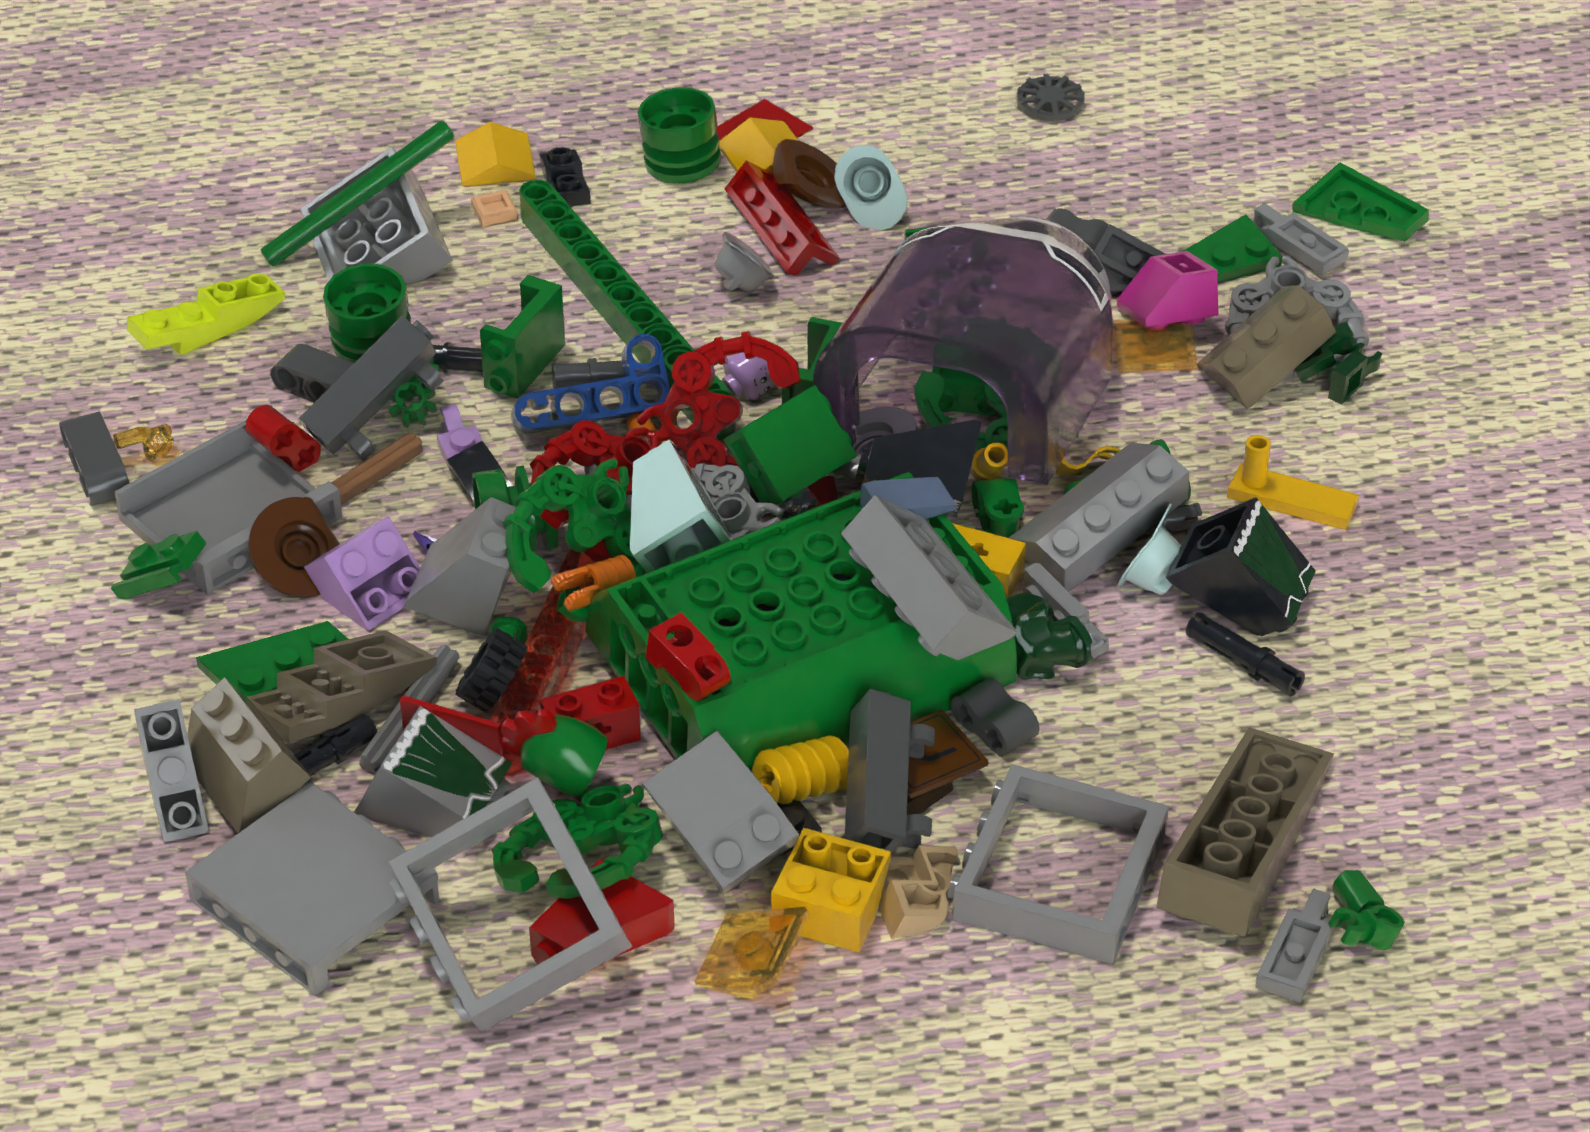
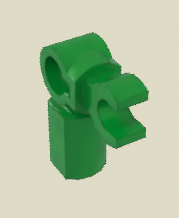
[1328,870,1405,950]

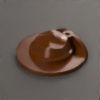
[773,139,847,208]
[248,497,340,598]

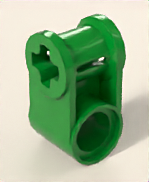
[971,477,1024,538]

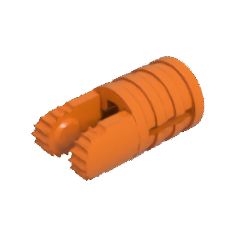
[550,555,636,611]

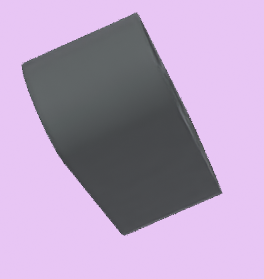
[270,344,354,403]
[59,411,129,506]

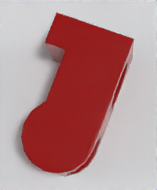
[646,612,730,701]

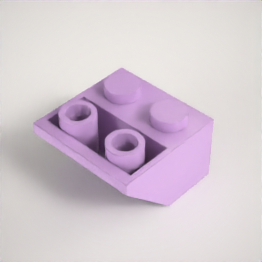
[304,516,420,631]

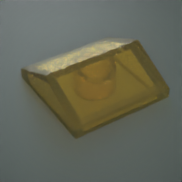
[1109,319,1197,373]
[694,907,809,1000]

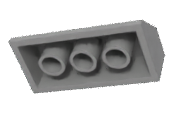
[1009,443,1189,592]
[841,495,1017,660]

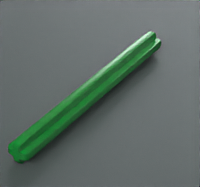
[261,121,455,266]

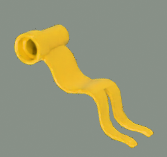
[970,443,1121,480]

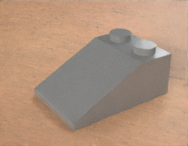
[642,731,799,895]

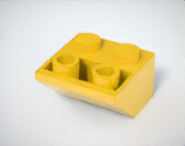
[771,828,891,952]

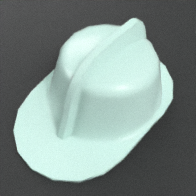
[835,145,908,231]
[1118,504,1181,594]

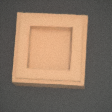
[471,190,518,227]

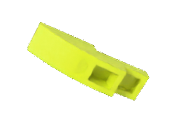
[127,273,285,355]

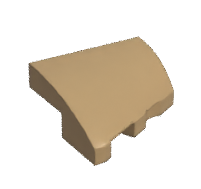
[879,845,958,939]

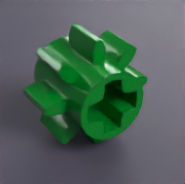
[389,377,438,428]

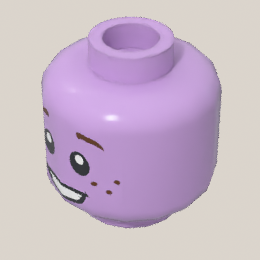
[722,353,776,400]

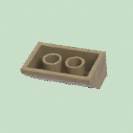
[1197,285,1336,409]
[187,677,312,833]

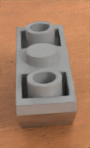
[134,699,209,843]

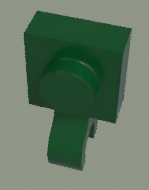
[1294,322,1359,382]
[1328,342,1382,405]

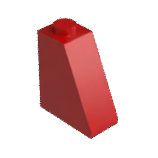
[529,859,675,965]

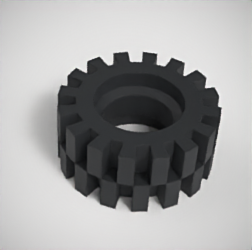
[455,627,528,713]

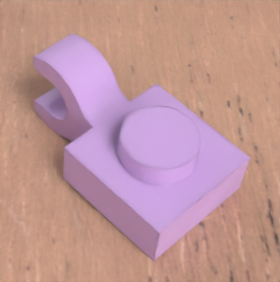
[437,404,483,471]

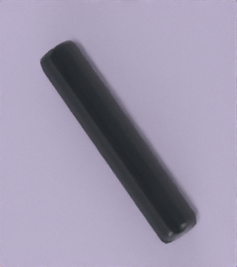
[773,490,817,520]

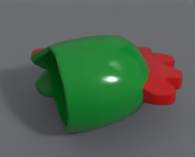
[500,709,608,802]

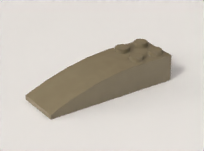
[1156,727,1334,937]

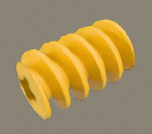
[752,735,849,805]

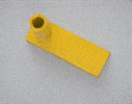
[1227,435,1359,530]

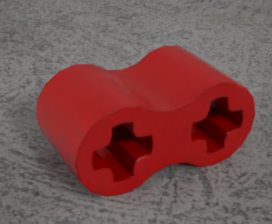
[245,404,321,472]

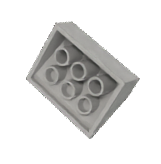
[300,147,453,285]

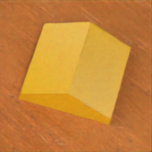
[719,117,798,173]
[455,122,536,187]

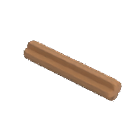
[331,432,423,505]

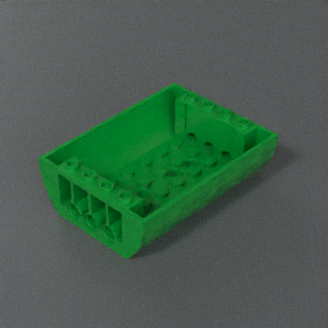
[585,472,1017,772]

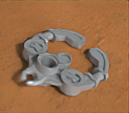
[1225,256,1369,378]
[627,463,784,573]

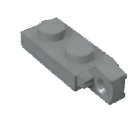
[1253,203,1349,276]
[1023,563,1109,658]
[1255,888,1333,1003]

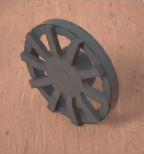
[1017,74,1085,121]

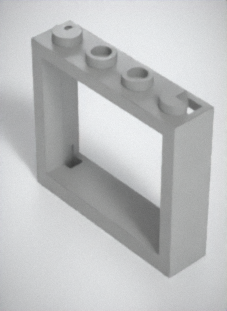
[947,764,1169,965]
[389,777,632,1031]

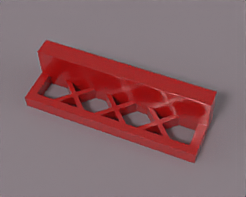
[724,160,840,276]

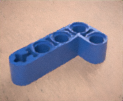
[511,334,669,433]

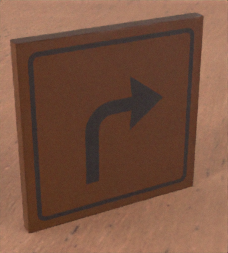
[907,709,989,799]

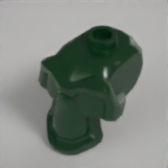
[1007,593,1094,680]

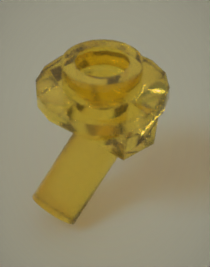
[113,424,174,461]

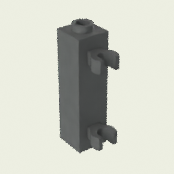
[299,315,444,461]
[844,689,935,853]

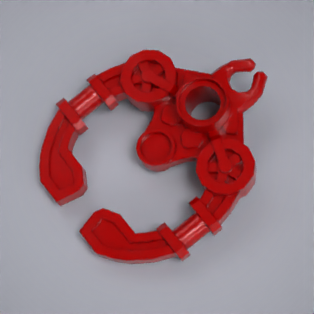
[637,331,802,468]
[530,420,659,562]

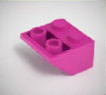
[1117,251,1219,330]

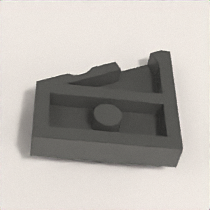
[1073,224,1166,294]

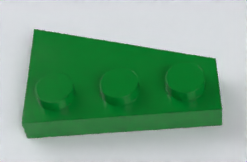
[1292,162,1429,241]
[196,621,348,697]

